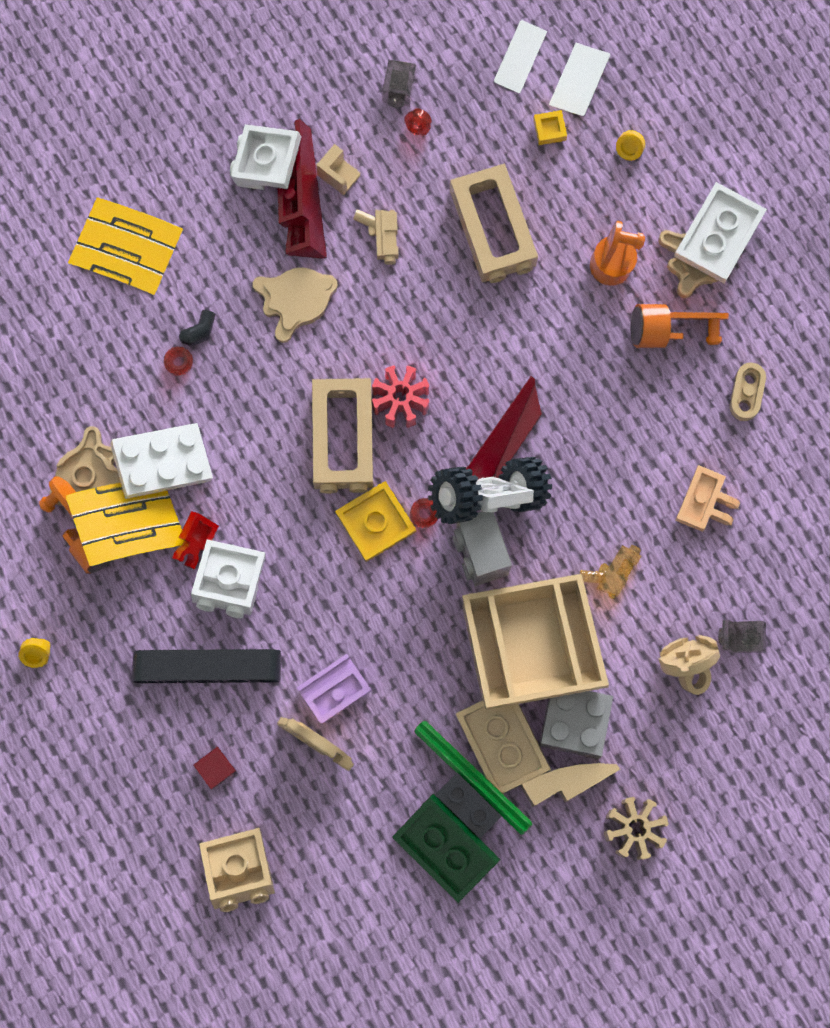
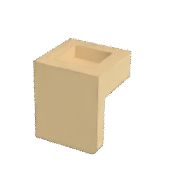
[316,144,360,195]

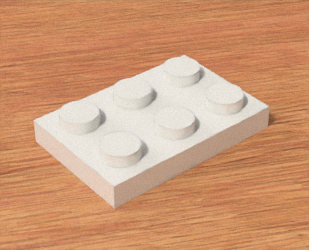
[674,182,767,284]
[110,423,213,499]

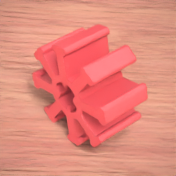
[372,366,429,428]

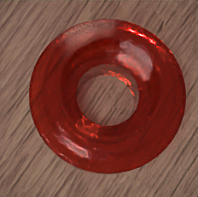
[404,108,432,136]
[164,346,193,376]
[410,498,438,528]

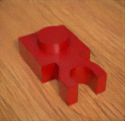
[172,511,219,569]

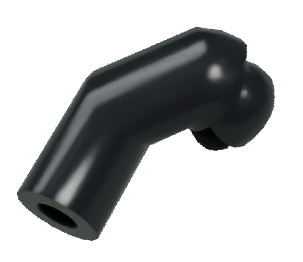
[179,310,216,346]

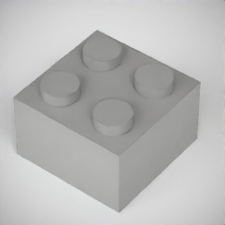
[452,511,512,586]
[539,691,613,759]

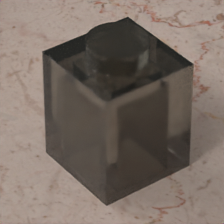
[382,59,416,108]

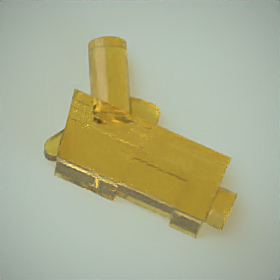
[579,545,642,599]

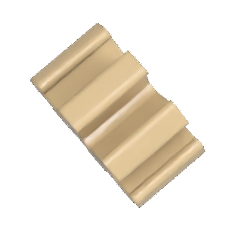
[604,797,669,860]

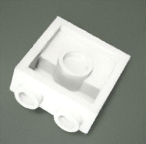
[230,124,301,190]
[191,539,265,618]

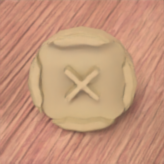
[659,635,720,695]

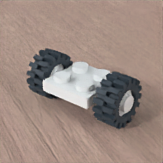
[428,457,552,524]

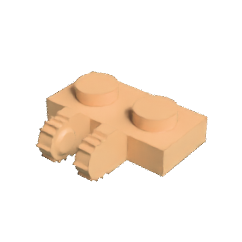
[675,465,740,532]

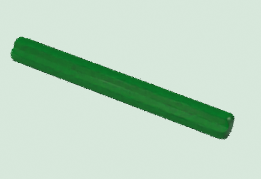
[414,721,532,835]

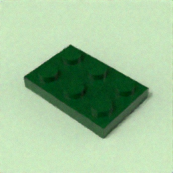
[392,793,501,903]

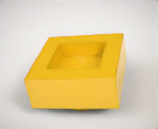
[533,110,567,145]

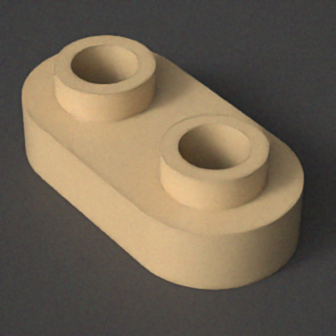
[729,362,766,421]

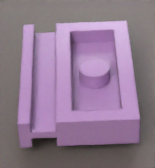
[297,654,372,725]

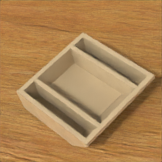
[462,574,609,710]

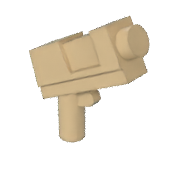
[353,209,399,265]

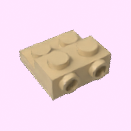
[199,828,275,912]

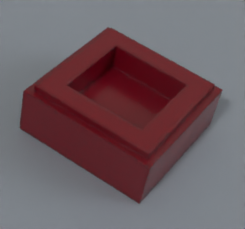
[193,746,237,790]

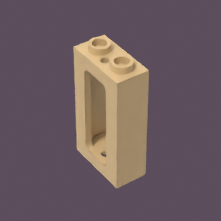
[449,163,538,283]
[312,378,373,494]

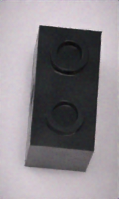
[435,773,501,839]

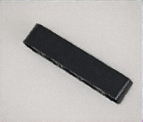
[132,649,281,684]

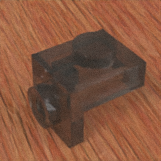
[718,620,766,653]

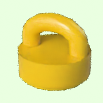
[616,130,645,161]
[18,638,51,668]

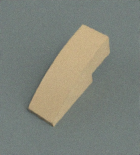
[520,763,620,807]

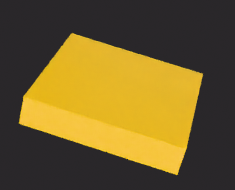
[335,481,417,562]

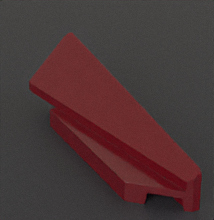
[277,119,327,259]
[466,376,542,479]

